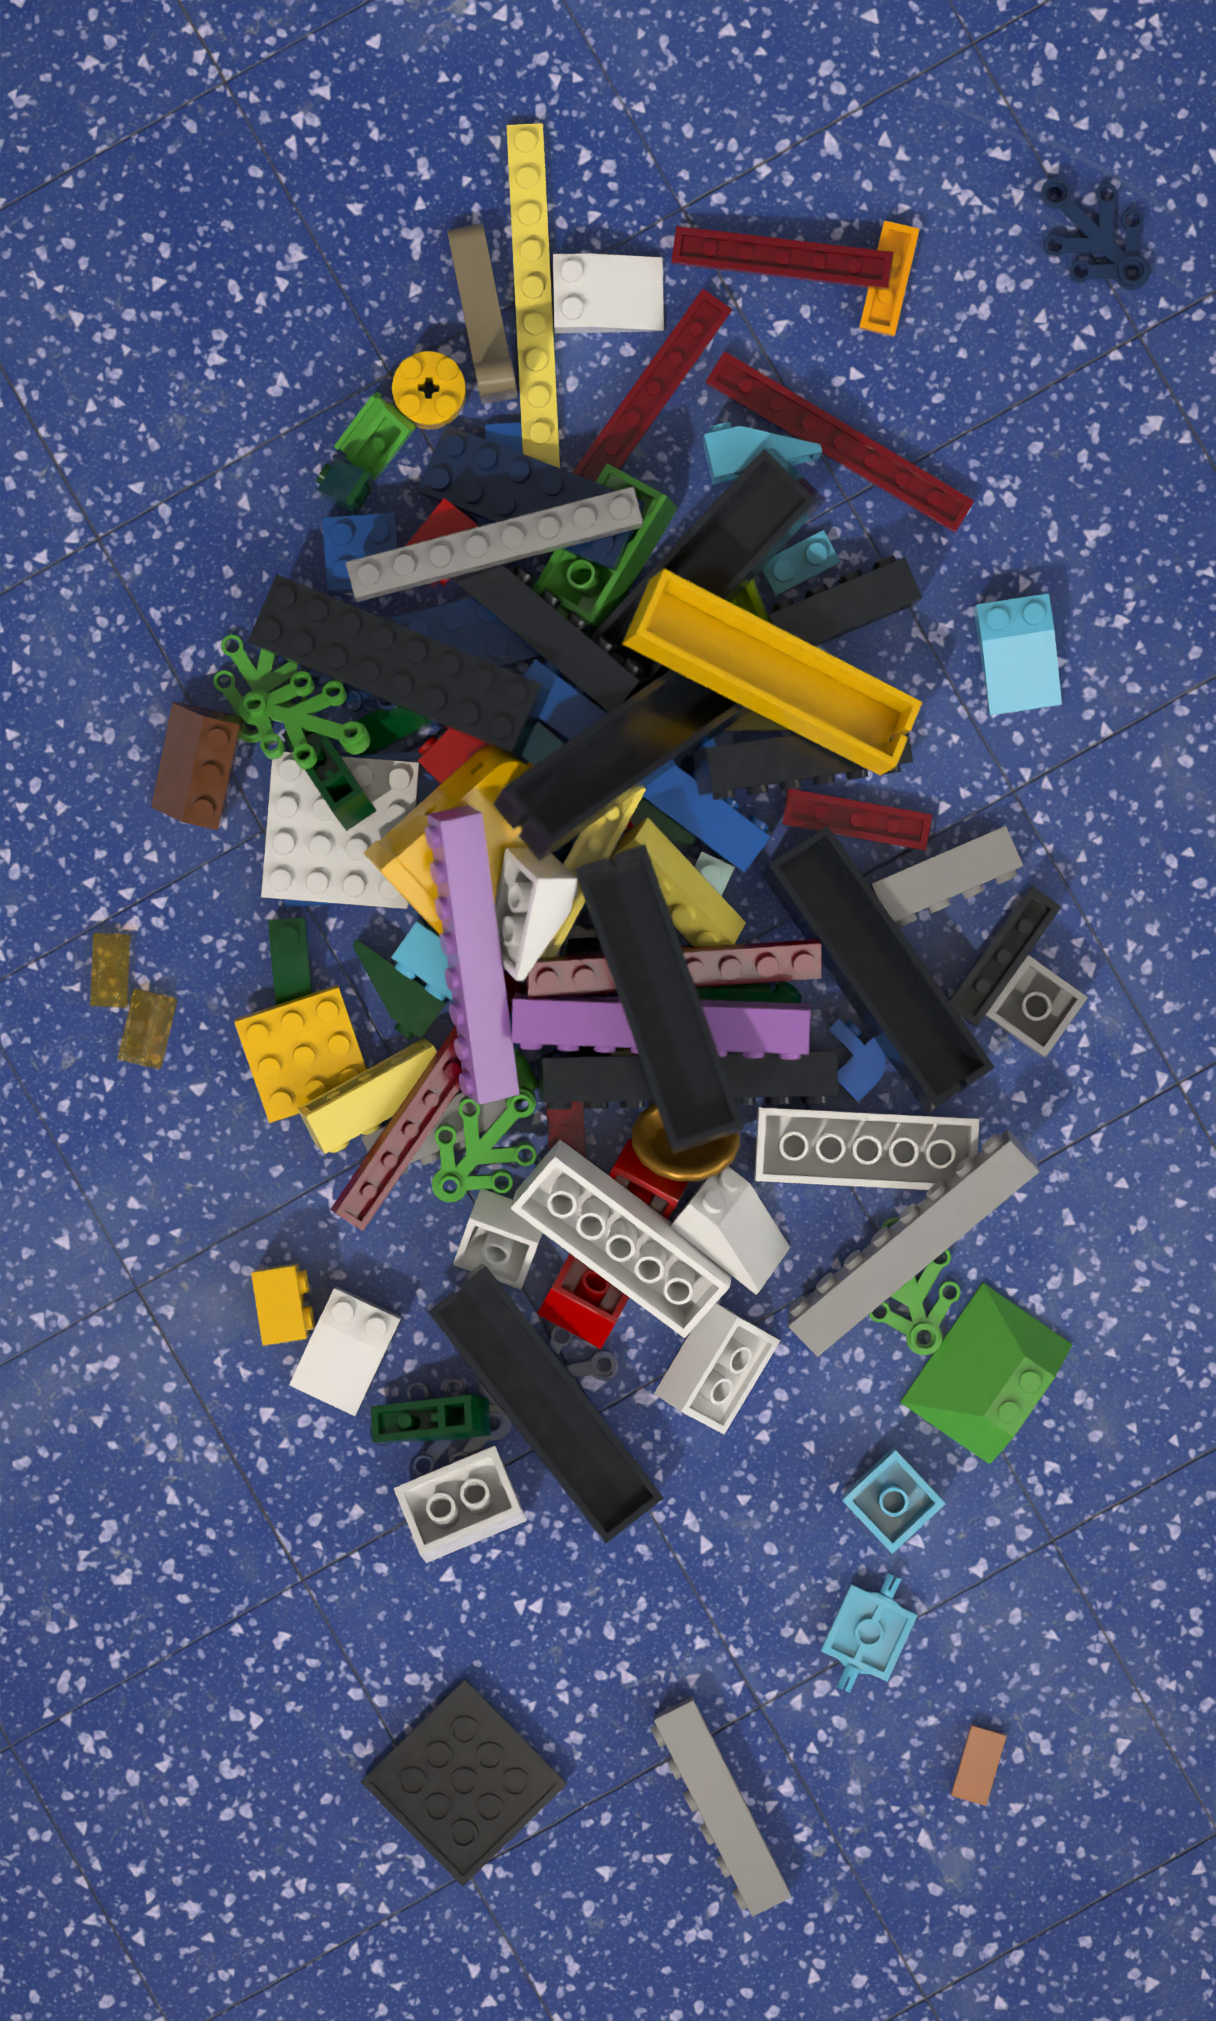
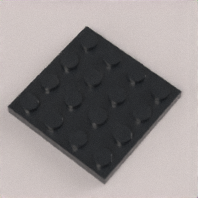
[361,1678,567,1886]

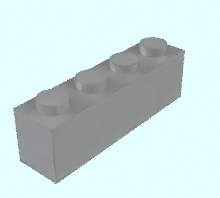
[870,826,1023,928]
[361,1093,507,1175]

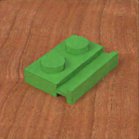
[334,392,417,481]

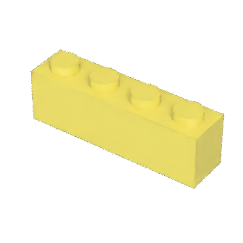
[610,817,746,947]
[297,1038,437,1154]

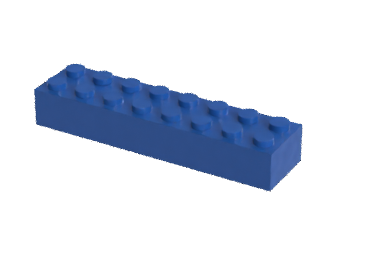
[523,659,771,874]

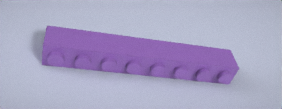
[425,805,520,1105]
[512,993,810,1060]

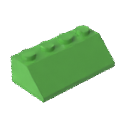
[535,463,678,629]

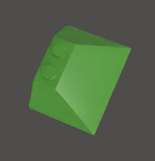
[900,1282,1072,1464]

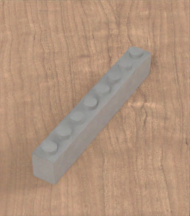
[346,487,643,602]
[787,1129,1039,1357]

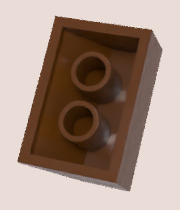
[151,701,244,830]

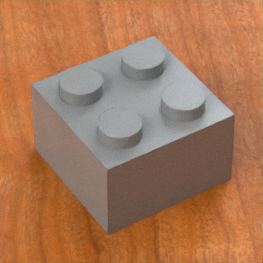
[985,955,1088,1057]

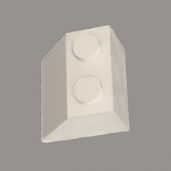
[453,1189,542,1290]

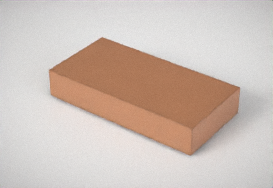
[951,1724,1007,1806]

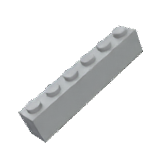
[650,1696,791,1917]

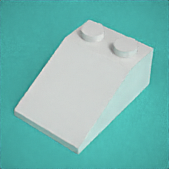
[553,254,664,333]
[494,848,578,981]
[670,1166,790,1295]
[289,1286,402,1416]

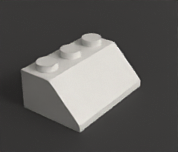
[654,1303,780,1434]
[394,1446,527,1563]

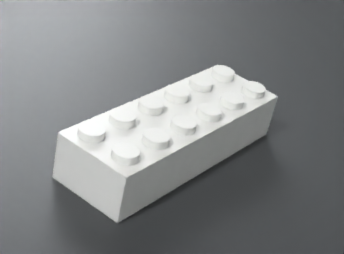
[754,1107,979,1190]
[510,1140,732,1338]

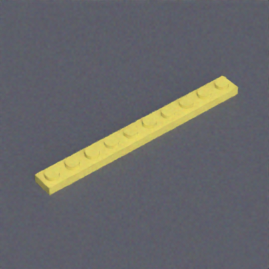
[507,123,560,468]

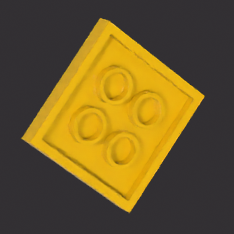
[234,985,367,1123]

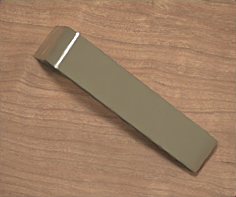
[447,223,517,405]

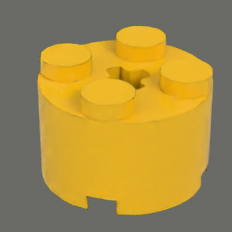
[392,351,466,430]

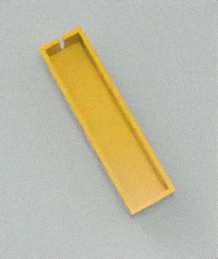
[623,569,922,776]

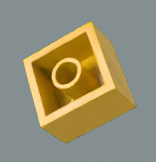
[251,1263,315,1346]

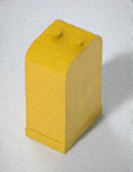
[363,746,533,935]

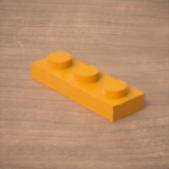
[859,220,920,337]

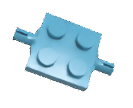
[820,1573,918,1693]

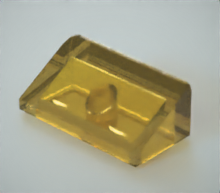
[117,988,177,1069]

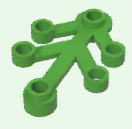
[213,635,311,743]
[238,671,371,769]
[432,1086,536,1202]
[868,1217,961,1355]

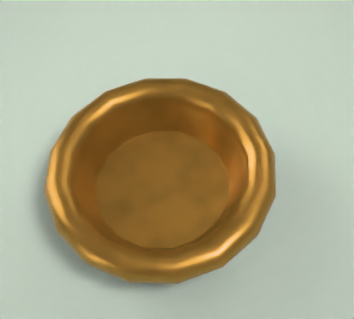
[632,1101,740,1181]

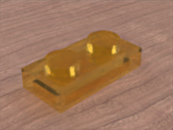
[90,933,131,1008]

